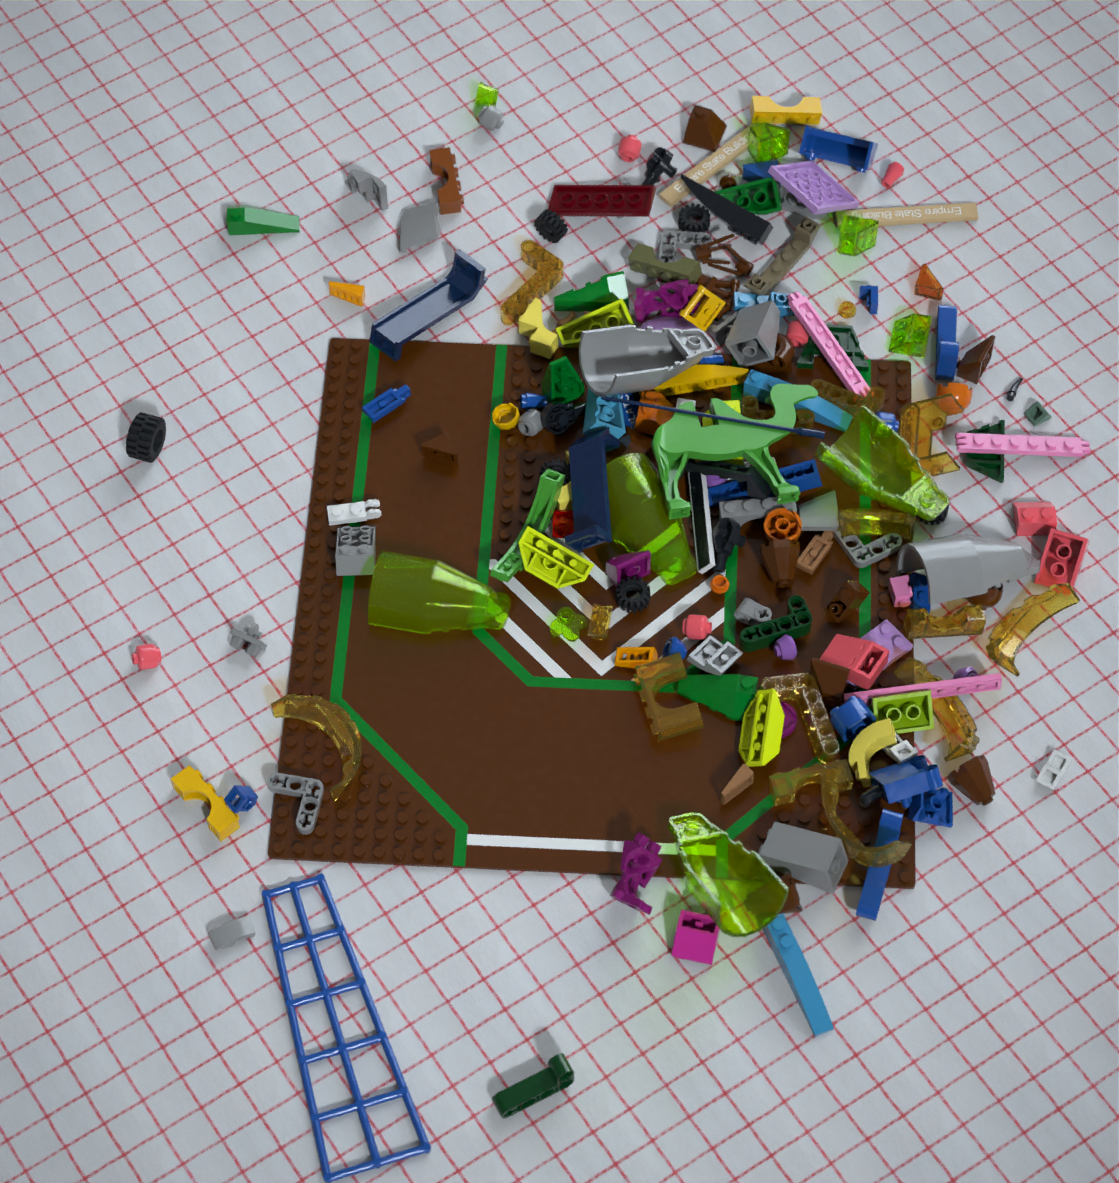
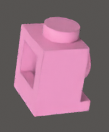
[888,575,913,608]

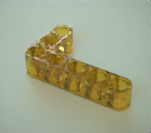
[500,240,564,326]
[758,673,839,765]

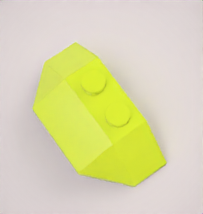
[518,526,594,589]
[738,689,785,767]

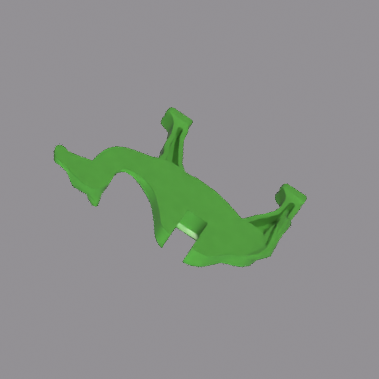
[651,384,818,520]

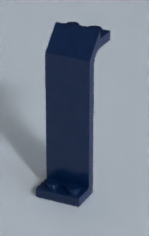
[369,250,488,362]
[565,427,620,553]

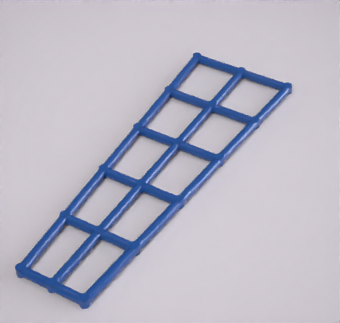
[262,874,431,1183]

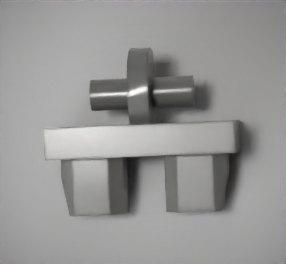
[709,313,738,346]
[229,623,267,658]

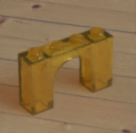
[633,652,704,741]

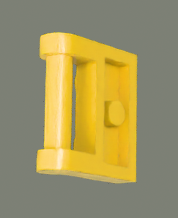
[679,284,726,332]

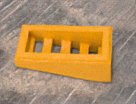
[328,281,366,307]
[614,647,658,670]

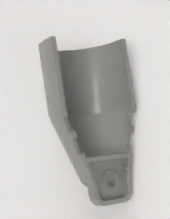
[579,325,716,396]
[897,533,1040,605]

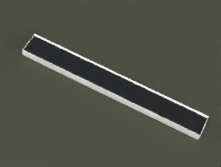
[688,472,715,574]

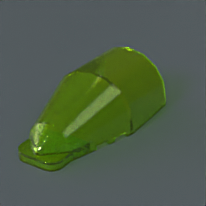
[815,405,950,521]
[606,453,697,585]
[368,551,511,634]
[668,812,789,937]

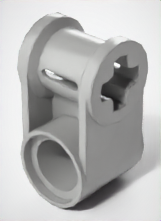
[734,598,772,626]

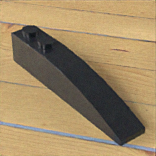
[680,174,774,246]

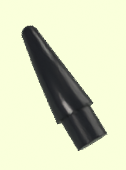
[1007,377,1023,401]

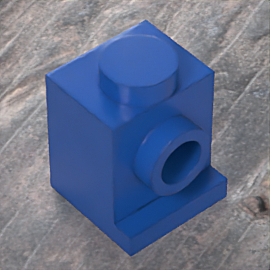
[224,785,258,814]

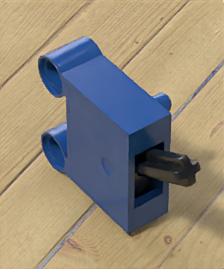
[859,755,943,808]

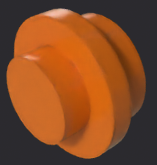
[710,575,729,594]

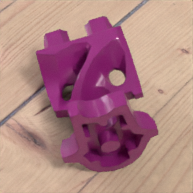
[634,279,700,322]
[610,833,662,915]

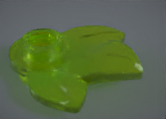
[550,607,588,642]

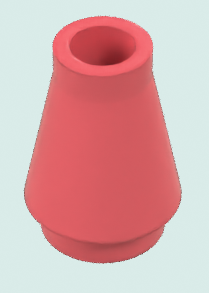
[881,162,904,188]

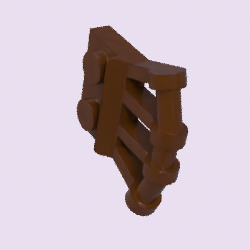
[690,274,740,321]

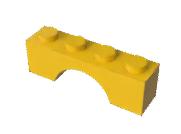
[749,96,822,125]
[171,765,240,842]

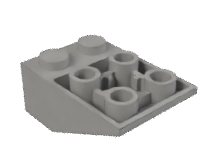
[335,525,376,576]

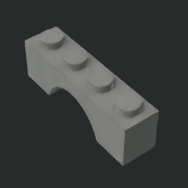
[718,497,797,527]

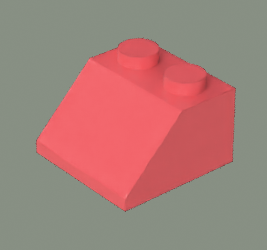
[1012,502,1057,536]

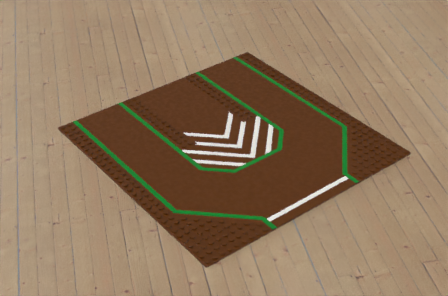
[268,338,916,889]

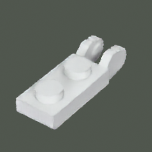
[327,499,381,526]

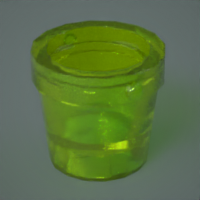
[475,82,499,106]

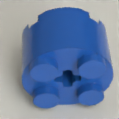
[830,696,876,742]

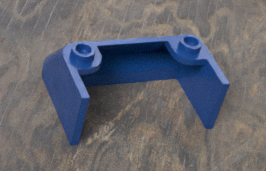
[799,126,878,173]

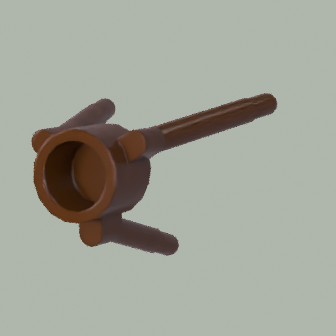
[696,234,735,264]
[708,245,754,278]

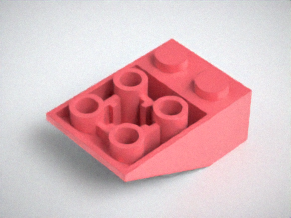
[820,634,890,691]

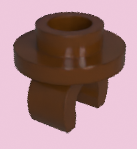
[720,173,737,189]

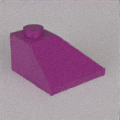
[606,550,651,588]

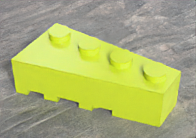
[556,298,635,348]

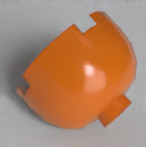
[935,383,973,415]
[764,508,802,543]

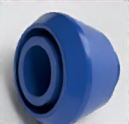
[663,637,687,662]

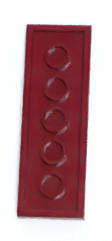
[548,185,656,217]

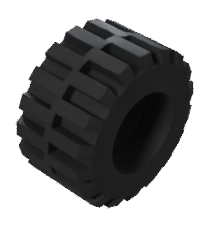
[126,412,166,463]

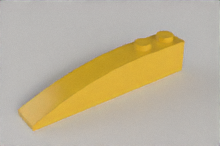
[639,365,749,397]

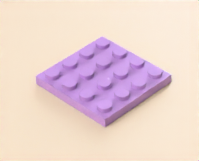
[768,161,860,215]

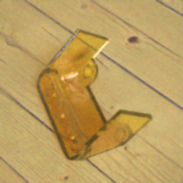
[896,393,964,477]

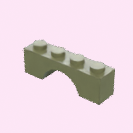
[628,243,702,284]

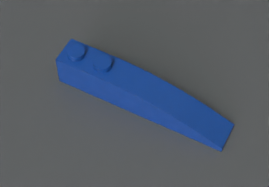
[707,459,822,506]

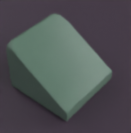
[1024,401,1052,426]

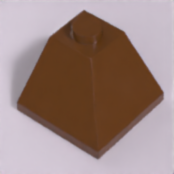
[683,105,727,152]
[956,335,996,384]
[608,426,653,470]
[809,657,850,707]

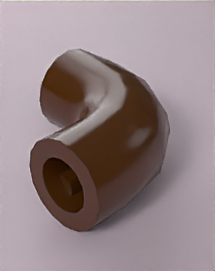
[771,332,795,370]

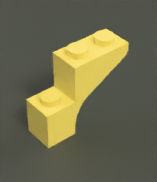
[517,298,558,359]

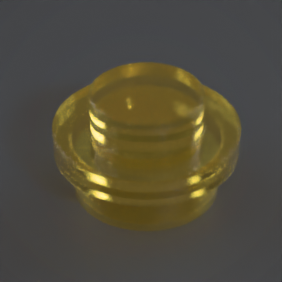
[838,301,856,318]

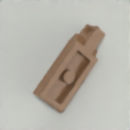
[796,531,834,575]

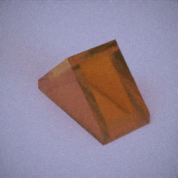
[914,263,944,301]

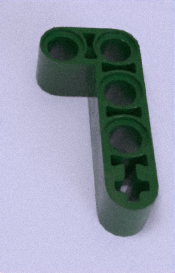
[740,595,812,652]
[491,1053,574,1118]

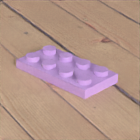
[848,619,913,691]

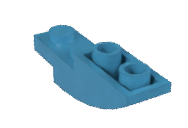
[732,292,795,317]

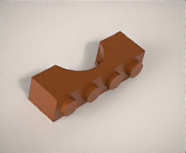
[429,147,464,215]

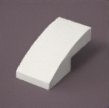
[882,732,918,764]
[1036,749,1072,791]

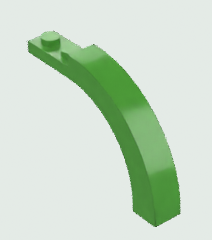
[490,469,565,583]

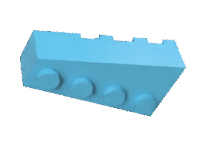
[583,388,626,439]

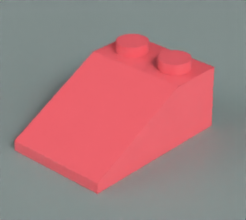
[1034,528,1089,594]

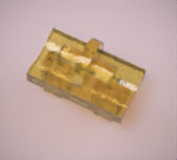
[588,603,613,640]

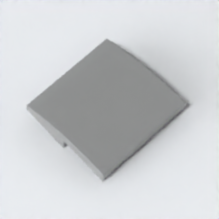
[687,635,743,676]

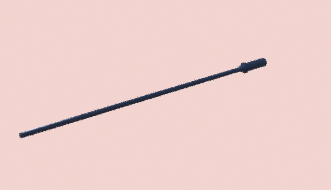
[601,396,825,439]

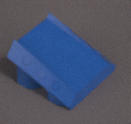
[907,787,953,828]

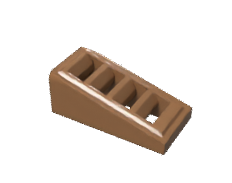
[721,763,754,805]

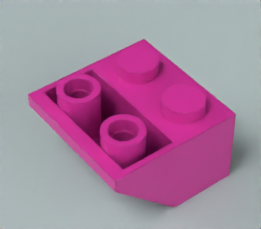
[672,909,722,965]

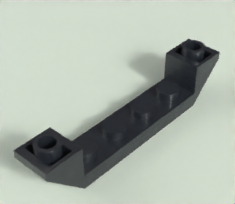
[660,458,772,500]

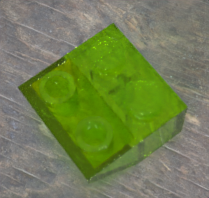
[748,122,790,163]
[837,215,879,257]
[889,313,932,358]

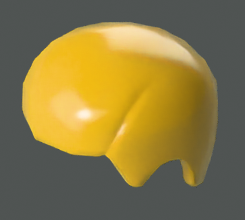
[492,403,520,430]

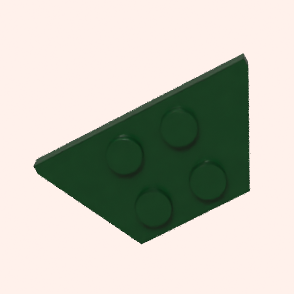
[966,420,1005,483]

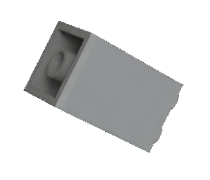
[725,300,780,368]
[758,822,849,894]

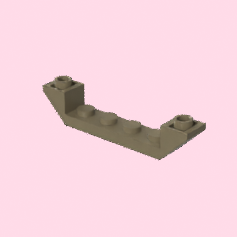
[744,216,820,295]

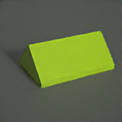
[870,690,934,734]

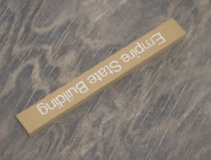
[659,123,770,207]
[835,203,978,229]

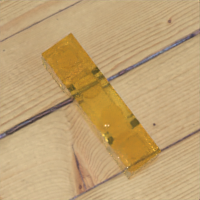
[903,605,987,639]
[768,759,853,806]

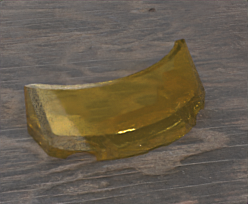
[838,508,916,540]

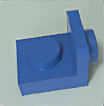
[859,285,878,314]

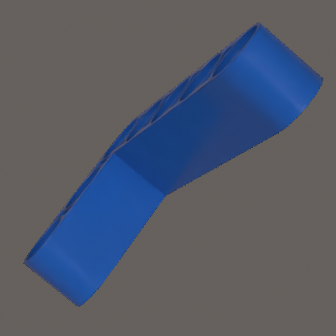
[935,305,959,381]
[856,809,903,921]

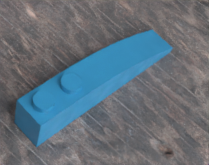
[743,369,853,432]
[763,913,834,1037]

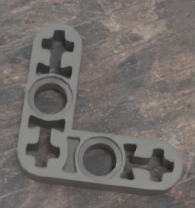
[658,230,712,263]
[833,521,902,568]
[267,773,324,835]

